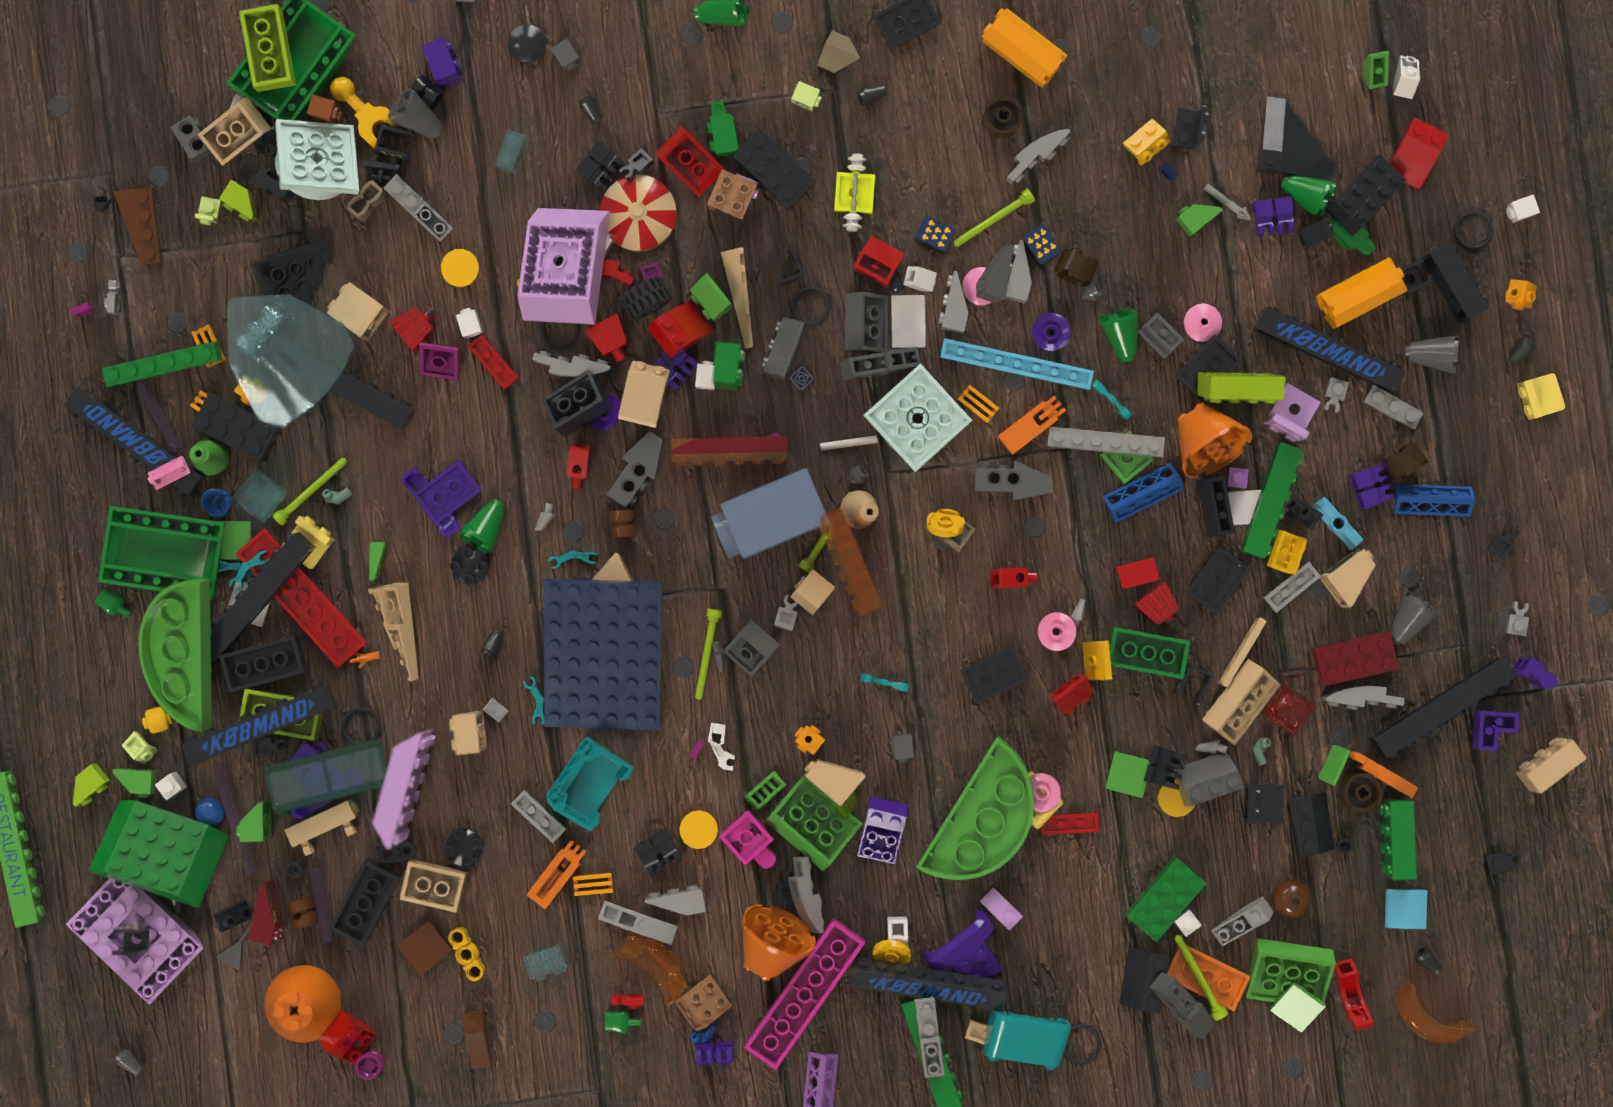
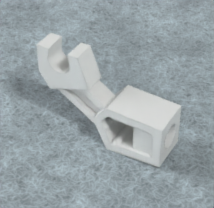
[708,723,735,771]

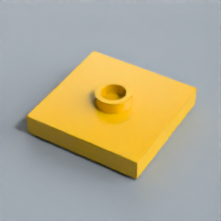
[1082,641,1112,680]

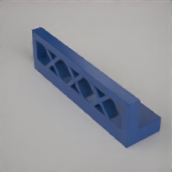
[1102,463,1184,523]
[1393,484,1475,517]

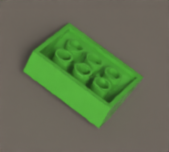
[765,774,863,871]
[1246,938,1336,1003]

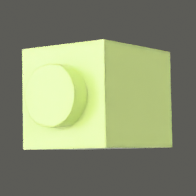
[791,81,822,111]

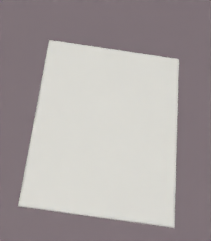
[891,295,926,348]
[1228,490,1261,525]

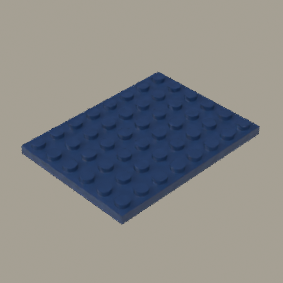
[544,578,662,731]

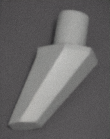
[535,503,555,531]
[1071,599,1085,629]
[1196,740,1228,754]

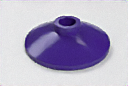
[1032,313,1071,351]
[589,395,621,431]

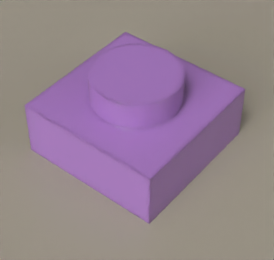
[1227,467,1249,489]

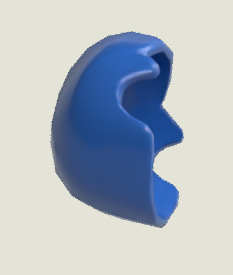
[201,489,232,518]
[195,797,225,827]

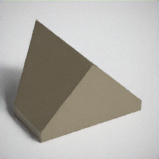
[817,31,860,73]
[927,521,976,553]

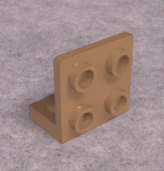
[707,169,757,219]
[674,975,732,1032]

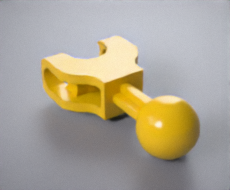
[330,77,401,149]

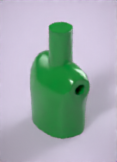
[94,587,132,618]
[605,1011,641,1033]

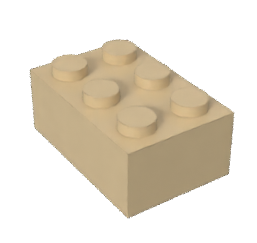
[198,97,272,166]
[450,711,487,755]
[1515,737,1587,794]
[400,859,468,912]

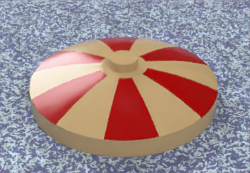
[600,175,677,252]

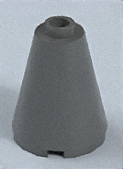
[388,88,443,139]
[1405,335,1459,374]
[1389,591,1439,646]

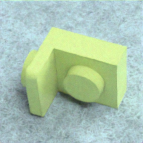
[195,197,222,225]
[122,731,157,764]

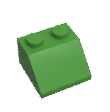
[690,273,732,322]
[237,799,272,842]

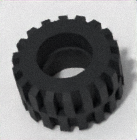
[619,277,672,321]

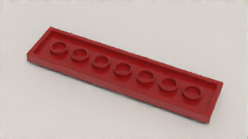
[236,528,368,668]

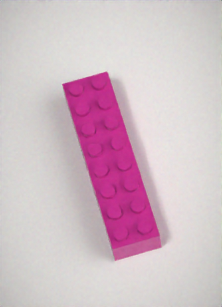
[744,918,865,1070]

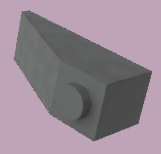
[976,244,1013,303]

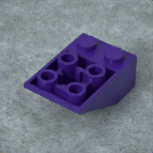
[857,796,908,864]

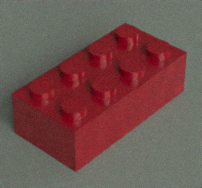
[1310,632,1399,686]

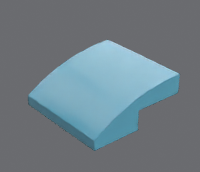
[1385,889,1427,929]

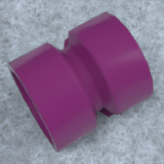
[356,1050,385,1080]

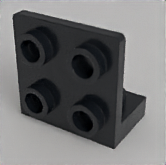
[1172,105,1209,151]
[1243,783,1284,824]

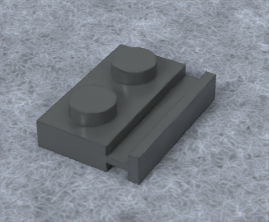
[1138,312,1184,360]

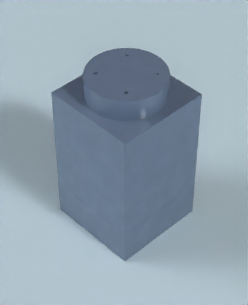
[711,468,829,560]

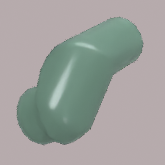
[322,487,353,504]
[1253,737,1271,766]

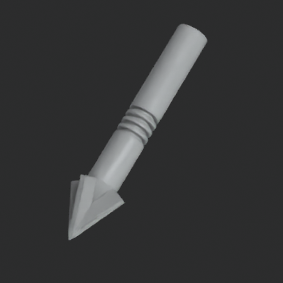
[1203,184,1251,220]

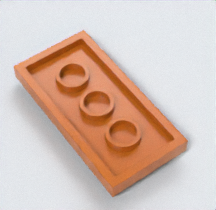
[1167,945,1251,1011]

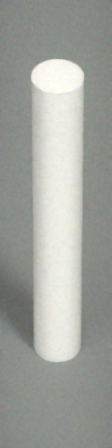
[820,435,878,451]

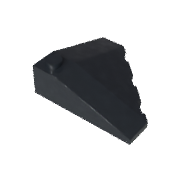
[1256,96,1335,181]
[249,238,332,336]

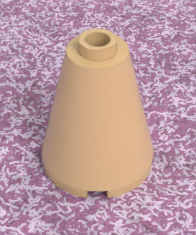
[841,491,879,529]

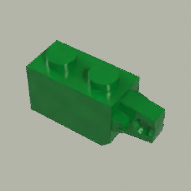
[707,101,738,158]
[1328,217,1376,257]

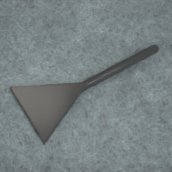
[215,918,253,971]

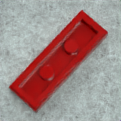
[467,334,519,390]
[1041,812,1099,835]

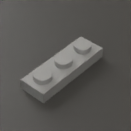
[1363,385,1423,430]
[1263,562,1321,613]
[511,789,567,843]

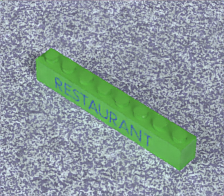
[0,770,45,928]

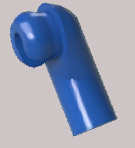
[690,1023,718,1044]

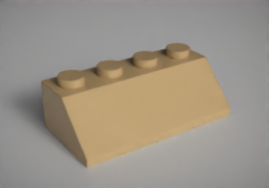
[1202,659,1281,746]

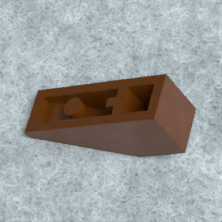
[462,1009,492,1069]

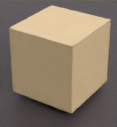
[791,570,835,615]

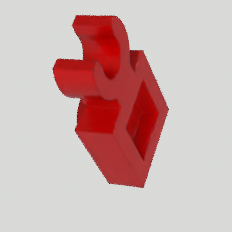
[611,994,645,1009]

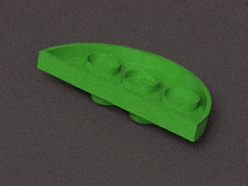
[139,578,212,733]
[916,736,1035,880]

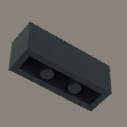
[1197,476,1235,537]

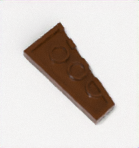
[113,187,162,266]

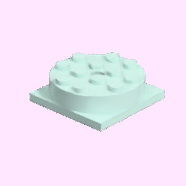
[275,119,359,200]
[863,363,972,472]

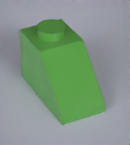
[1362,51,1389,89]
[1176,204,1222,237]
[113,768,157,798]

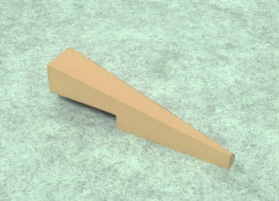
[721,247,753,348]
[368,583,419,681]

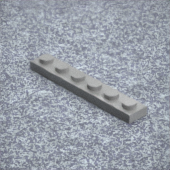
[1047,427,1165,458]

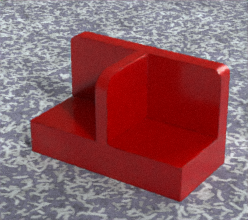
[1114,557,1159,589]

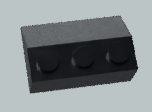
[542,370,613,437]
[1287,792,1334,857]
[1119,946,1170,1014]

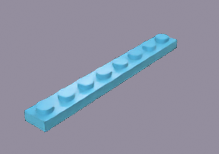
[940,338,1094,390]

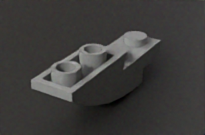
[1006,129,1071,185]
[384,174,453,242]
[532,351,612,378]
[1322,686,1405,710]
[788,856,824,933]
[598,901,678,945]
[915,997,944,1078]

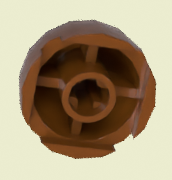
[1271,879,1311,918]

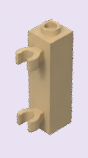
[285,799,359,856]

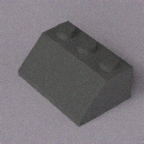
[845,292,889,353]
[761,317,805,381]
[1172,752,1244,807]

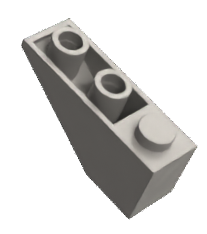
[1006,240,1032,304]
[938,271,968,334]
[645,885,707,915]
[1211,896,1274,946]

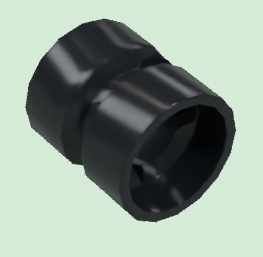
[410,75,445,111]

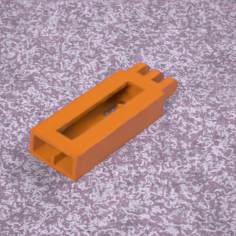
[997,395,1066,455]
[1349,751,1418,798]
[526,840,587,909]

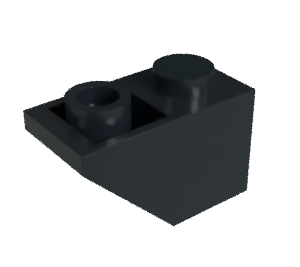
[1297,218,1334,250]

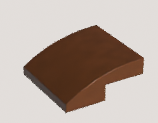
[396,920,452,976]

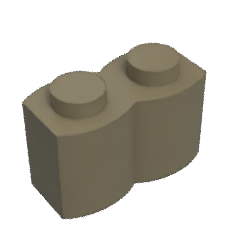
[347,180,387,221]

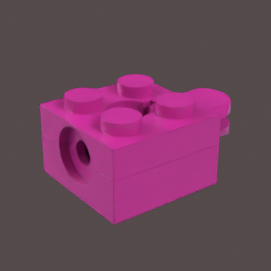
[719,809,776,869]

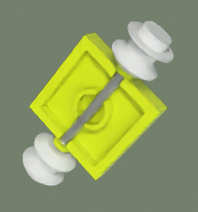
[834,154,875,232]

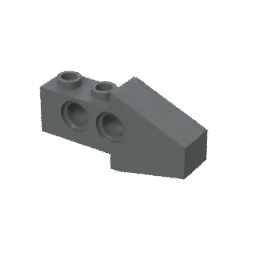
[840,347,921,381]
[607,431,664,508]
[974,461,1052,500]
[1150,972,1215,1039]

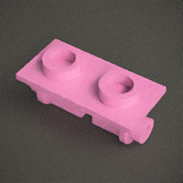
[148,456,191,490]

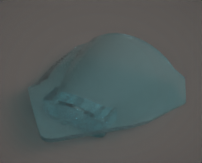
[227,295,355,428]

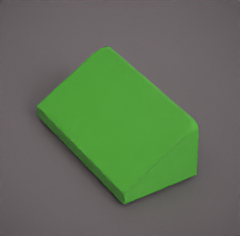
[1318,745,1350,786]

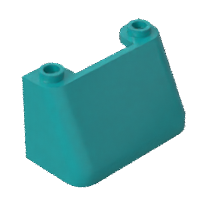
[546,737,634,832]
[983,1010,1071,1070]

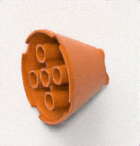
[1178,403,1252,478]
[742,904,815,981]
[265,965,342,1042]

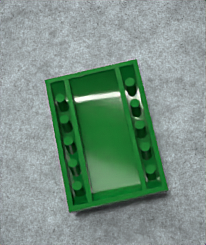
[226,0,356,121]
[98,506,225,599]
[88,800,229,908]

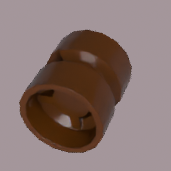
[609,510,636,539]
[287,896,318,929]

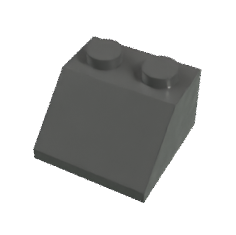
[724,619,780,677]

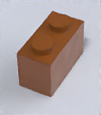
[307,94,343,124]

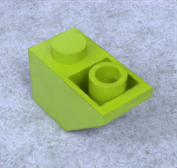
[219,180,257,222]
[73,763,111,807]

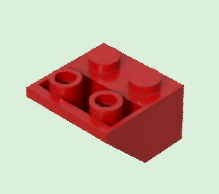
[853,235,905,287]
[318,1010,378,1065]

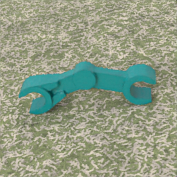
[1092,380,1132,420]
[548,550,598,569]
[229,551,270,590]
[218,560,254,581]
[860,673,909,692]
[523,676,545,725]

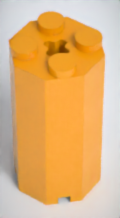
[982,8,1067,89]
[1316,257,1407,329]

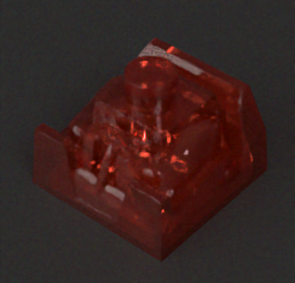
[1261,684,1316,737]

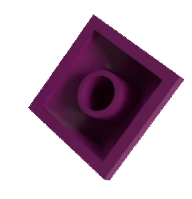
[419,343,462,380]

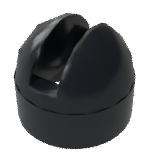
[93,195,110,212]
[889,280,905,294]
[1336,837,1353,854]

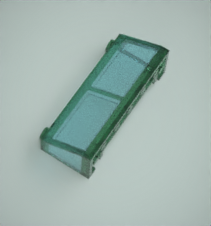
[263,739,387,818]

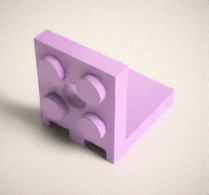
[1264,383,1321,442]

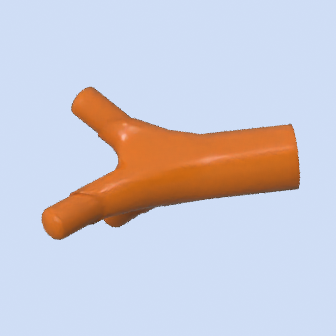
[349,651,380,668]

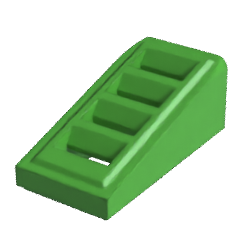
[369,542,388,581]
[744,771,786,812]

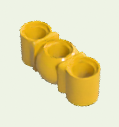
[448,927,486,981]

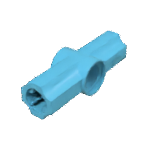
[1312,497,1363,550]

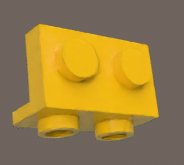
[1123,119,1170,166]
[1267,530,1307,575]

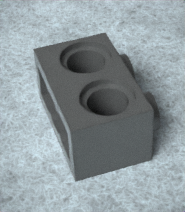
[170,115,212,163]

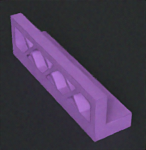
[803,1051,838,1107]

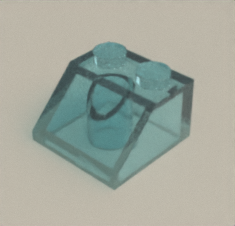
[233,467,288,523]

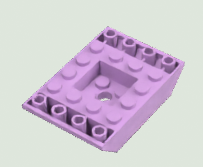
[518,208,610,325]
[373,729,436,849]
[66,879,204,1005]

